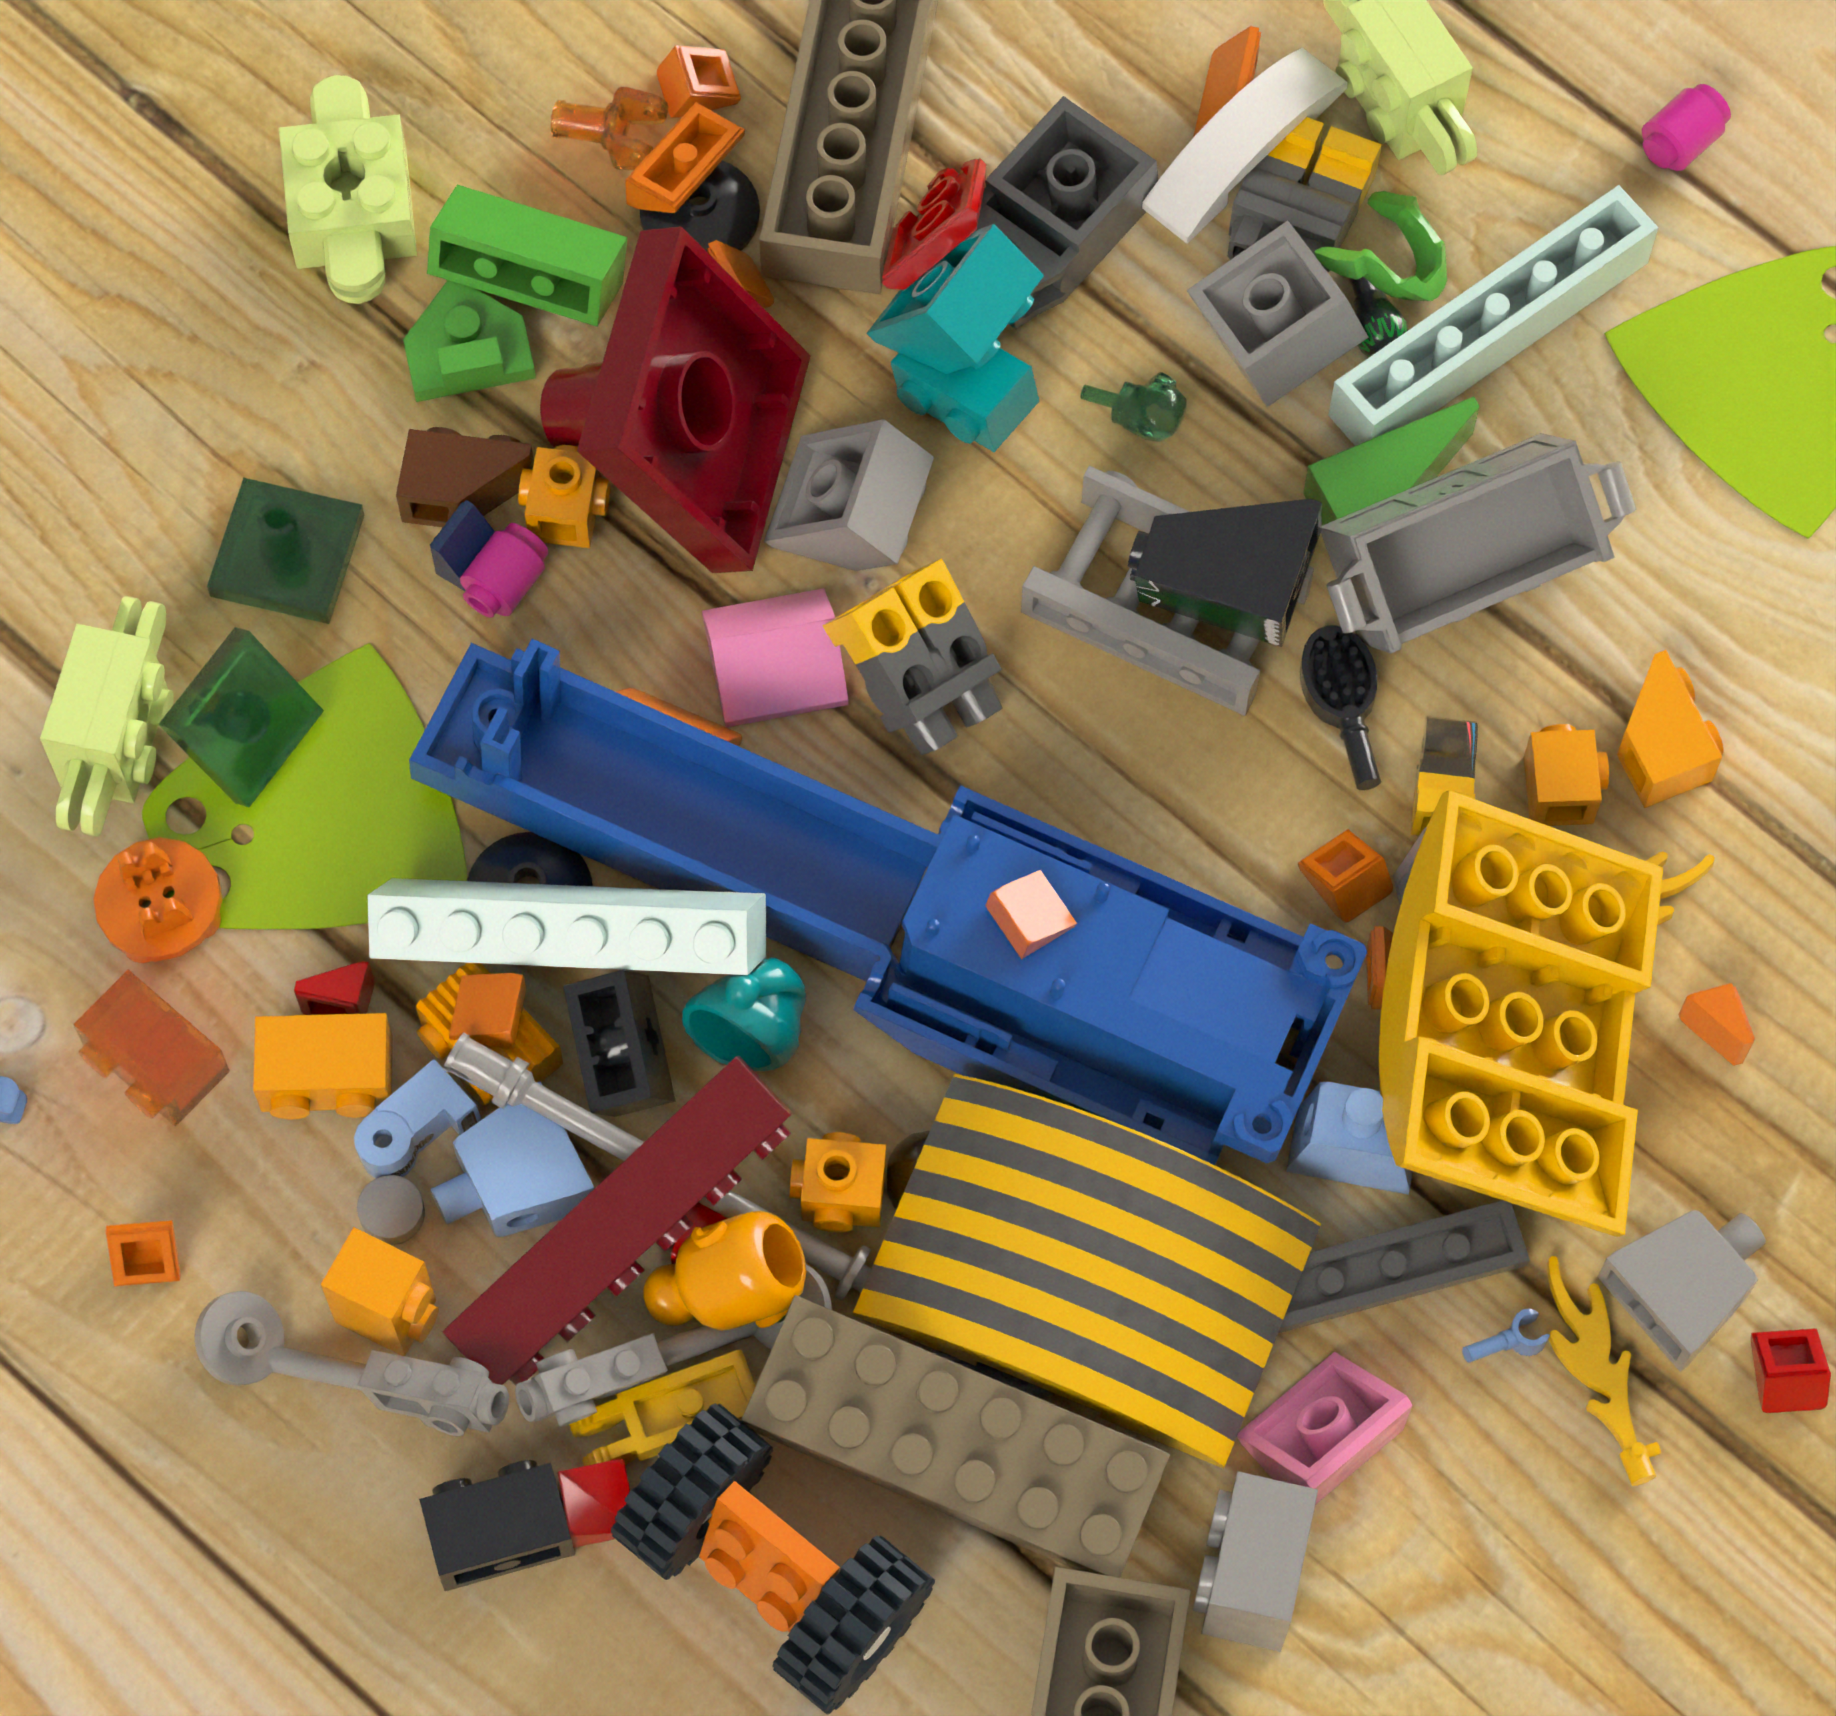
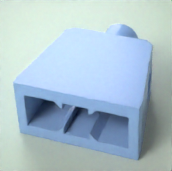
[430,1081,595,1237]
[1286,1082,1413,1195]

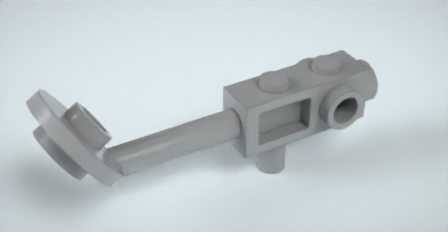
[515,1264,832,1427]
[195,1291,509,1436]

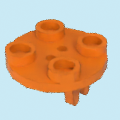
[93,837,222,963]

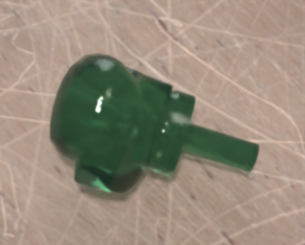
[1080,372,1187,442]

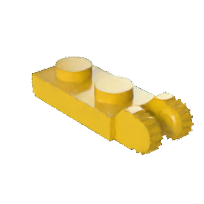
[569,1349,756,1466]

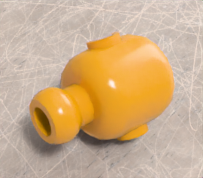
[643,1210,806,1331]

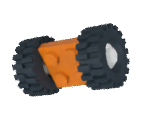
[611,1403,935,1714]

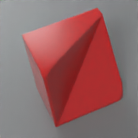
[557,1459,630,1548]

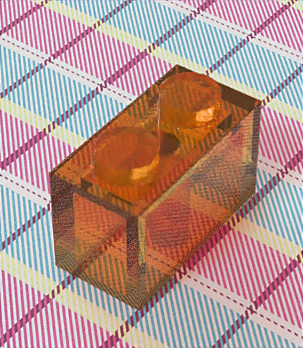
[73,969,230,1127]

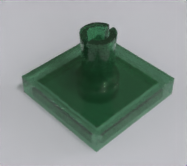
[207,477,365,624]
[158,627,324,808]

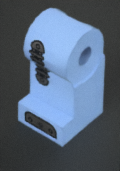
[354,1059,482,1178]

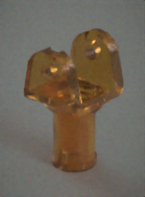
[551,87,669,170]

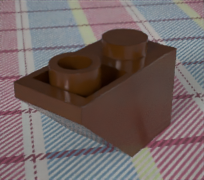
[396,427,534,528]

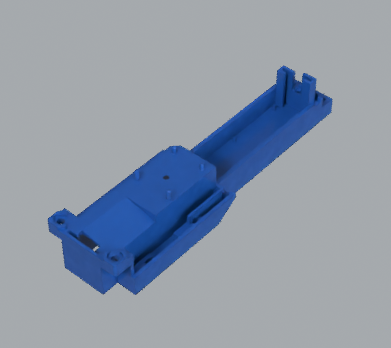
[409,639,1367,1165]

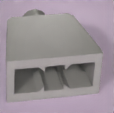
[1597,1210,1766,1372]

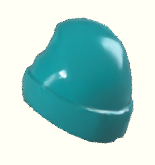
[682,958,806,1072]

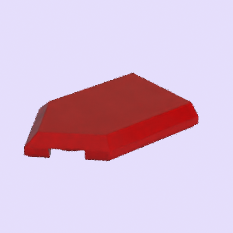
[881,158,986,290]

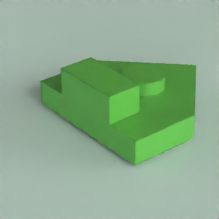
[403,280,536,402]

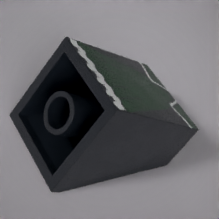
[1128,499,1322,647]

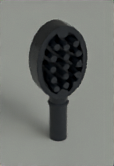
[1300,625,1381,790]

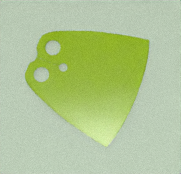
[1604,246,1836,539]
[142,643,467,929]

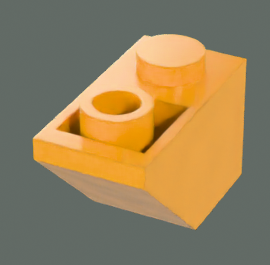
[1617,650,1724,808]

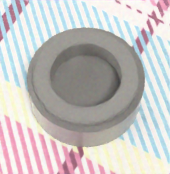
[357,1175,425,1245]

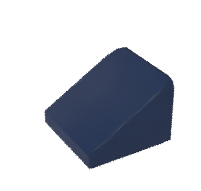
[430,500,495,591]

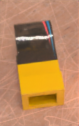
[1410,716,1478,836]

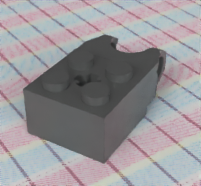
[977,96,1158,329]

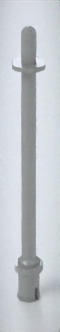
[443,1033,871,1301]

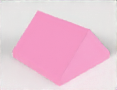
[702,588,848,727]
[1237,1351,1413,1505]

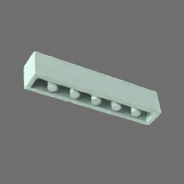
[1328,185,1659,446]
[367,878,766,975]

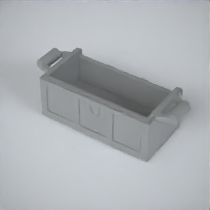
[1321,433,1636,654]

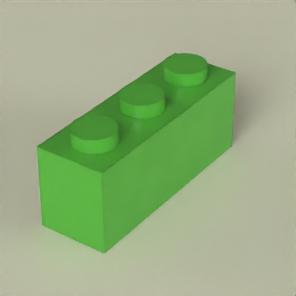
[427,184,628,327]

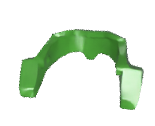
[1314,191,1447,301]

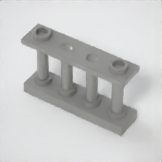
[1021,466,1314,716]

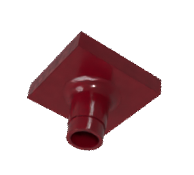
[540,227,811,573]

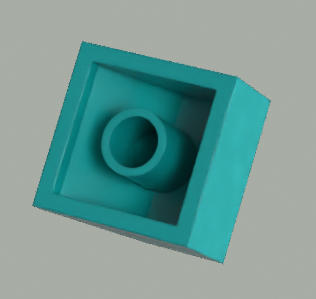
[866,224,1044,374]

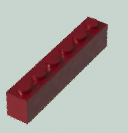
[442,1056,793,1386]

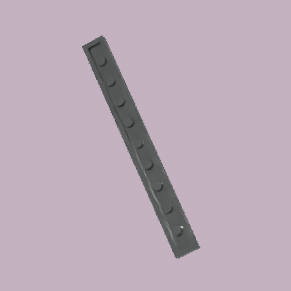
[935,1200,1530,1398]

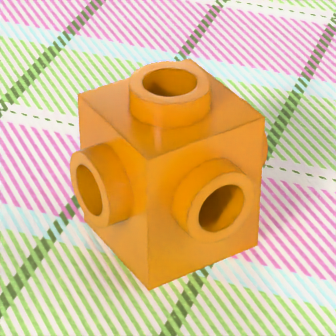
[518,445,611,548]
[789,1132,886,1232]

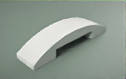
[1142,48,1348,244]

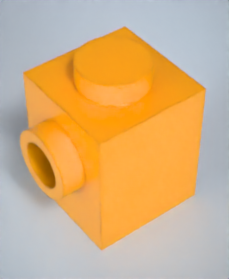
[1523,724,1609,826]

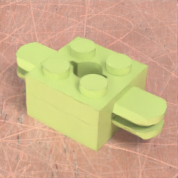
[1323,0,1477,175]
[279,75,417,304]
[40,596,174,837]

